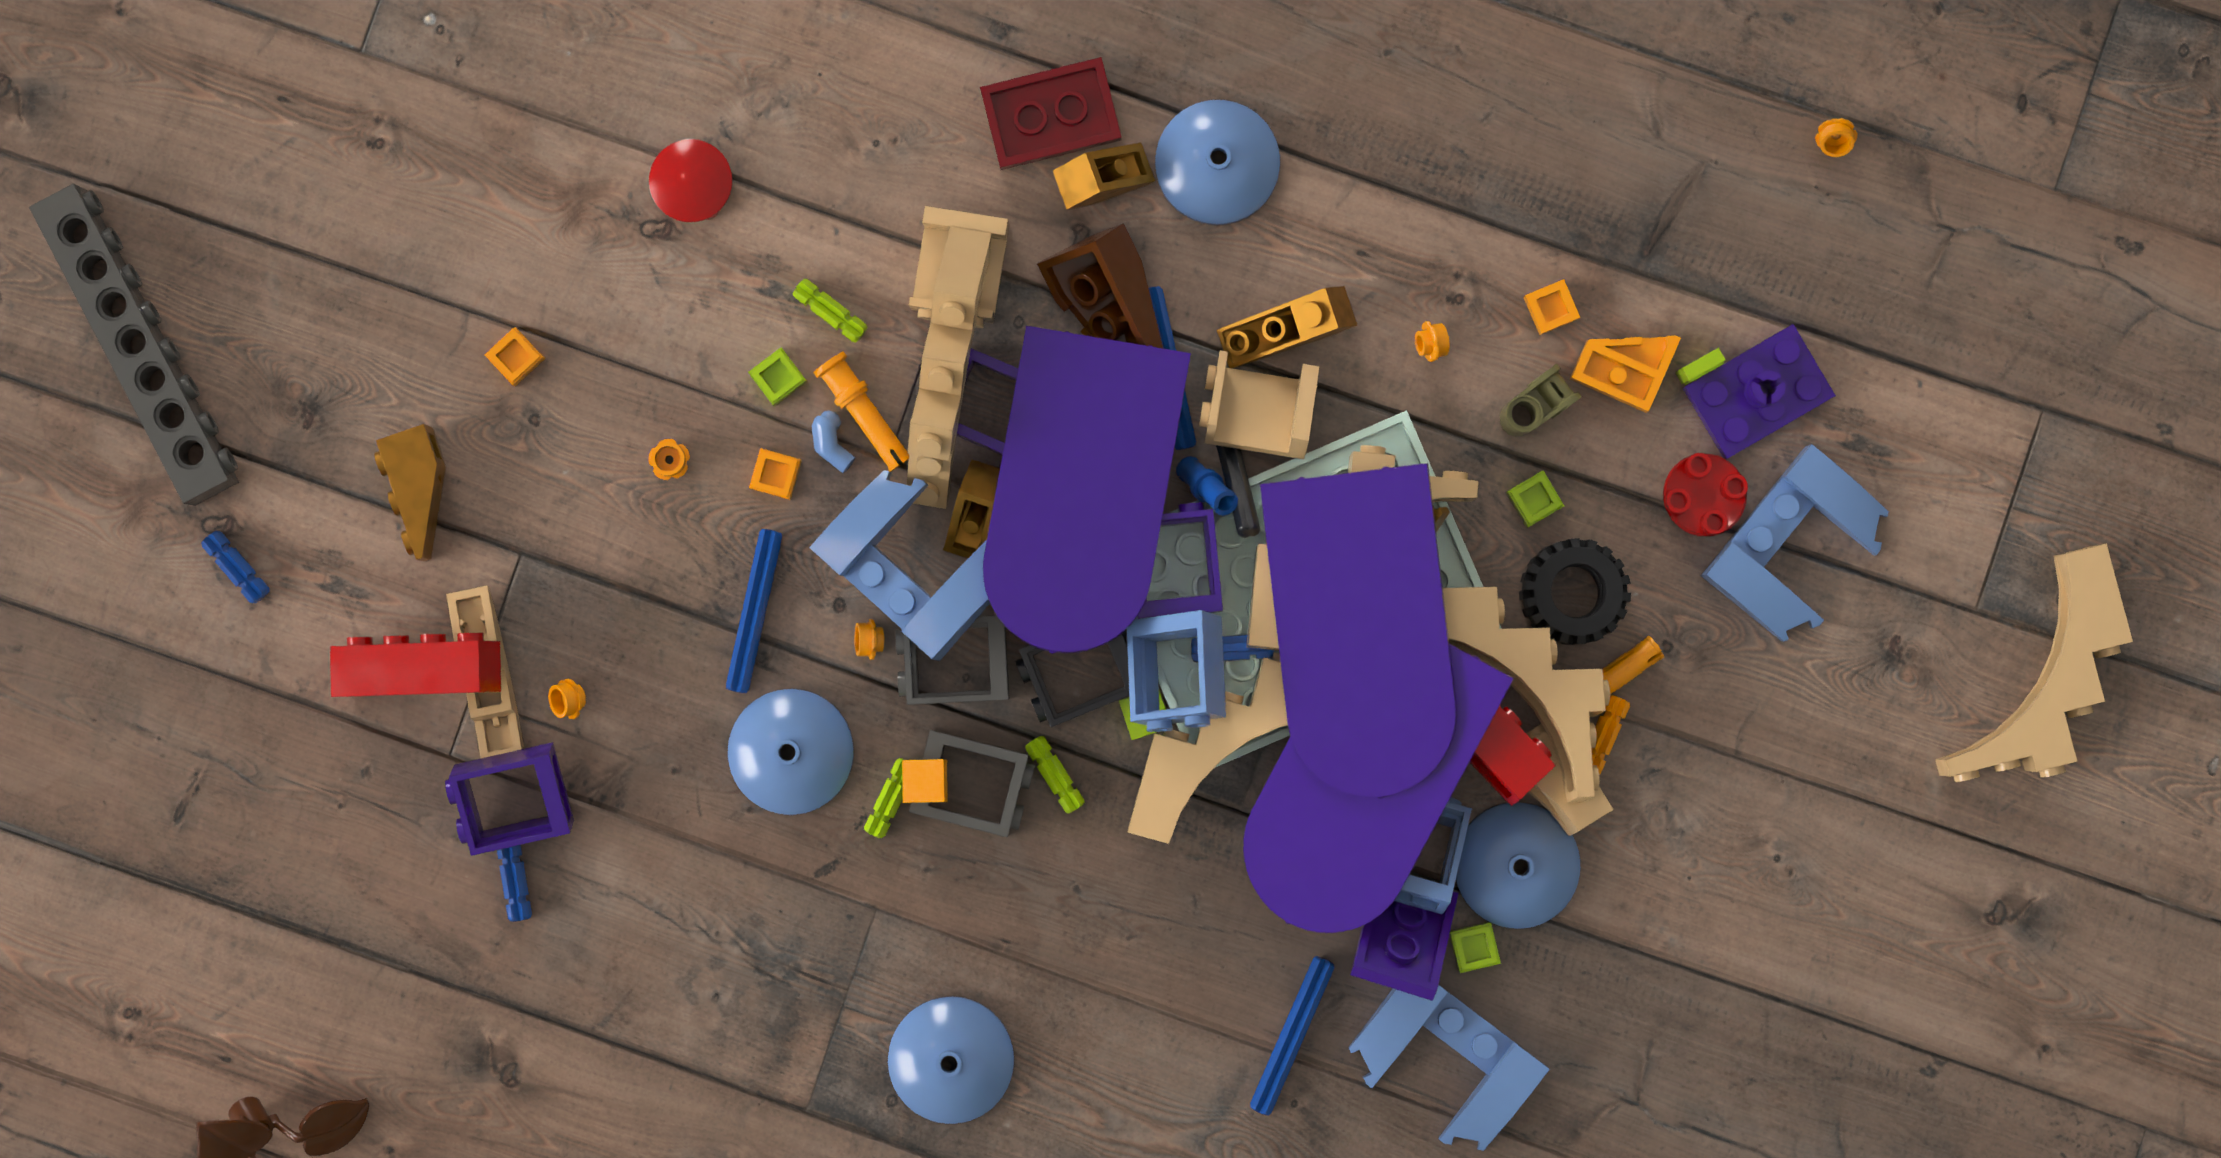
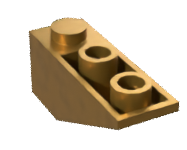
[1217,286,1358,369]
[374,424,446,561]

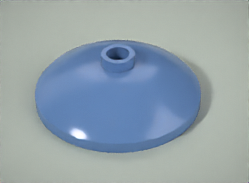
[1155,100,1280,225]
[728,689,854,815]
[1456,802,1580,929]
[888,996,1014,1124]

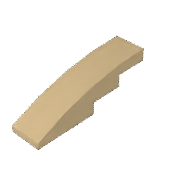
[446,586,525,758]

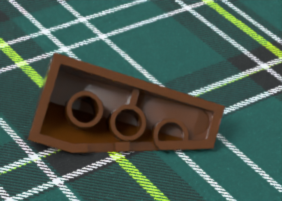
[1037,223,1163,348]

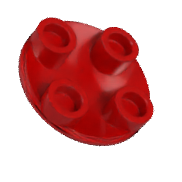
[649,139,732,222]
[1663,453,1748,537]

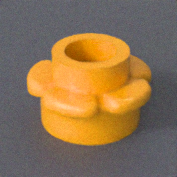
[1815,118,1858,157]
[1415,321,1450,362]
[648,439,690,480]
[854,619,884,660]
[548,678,586,719]

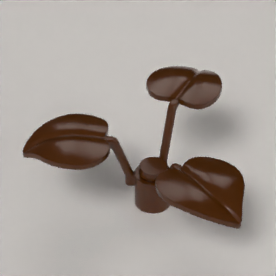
[196,1097,369,1158]

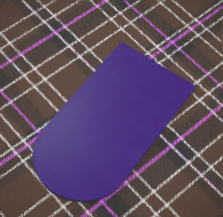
[983,326,1191,654]
[1260,463,1457,799]
[1243,644,1514,933]

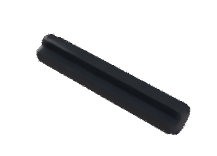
[1216,445,1260,538]

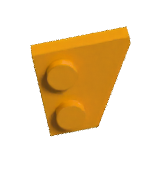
[1570,335,1681,413]

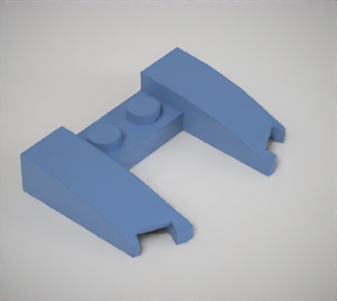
[1701,444,1889,642]
[809,470,990,661]
[1348,984,1550,1151]

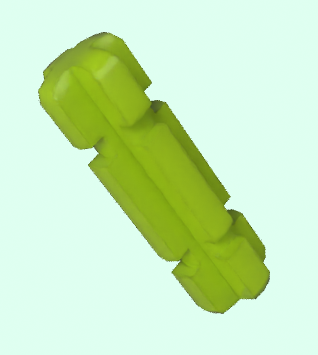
[793,278,868,343]
[1025,736,1085,813]
[864,758,905,838]

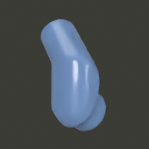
[812,410,856,473]

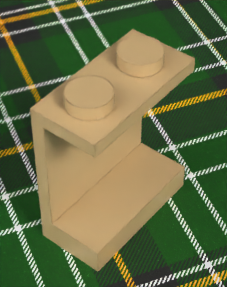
[909,206,1009,328]
[1199,350,1320,459]

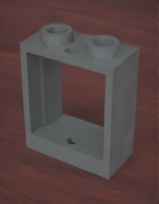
[896,615,1010,705]
[909,730,1035,837]

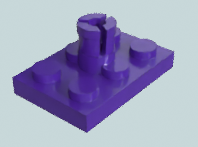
[1682,324,1836,459]
[1350,892,1458,1001]

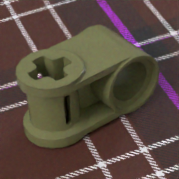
[1499,364,1582,437]

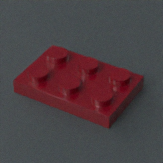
[980,57,1122,170]

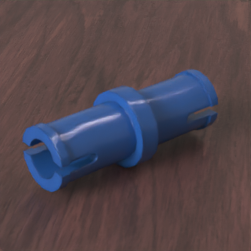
[1176,456,1238,516]

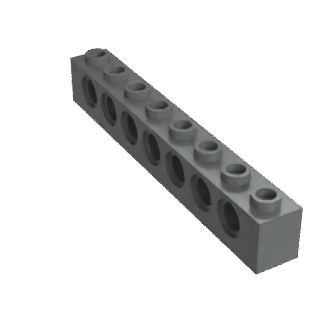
[29,183,239,506]

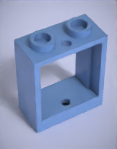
[1127,610,1226,732]
[1394,797,1472,914]

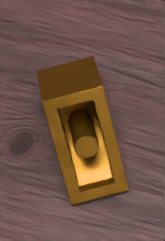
[1053,142,1155,210]
[943,459,1000,558]

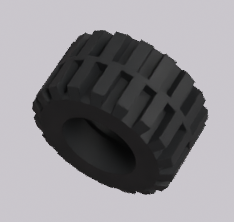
[1519,538,1631,645]

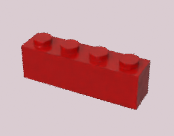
[330,633,501,697]
[1470,706,1556,806]

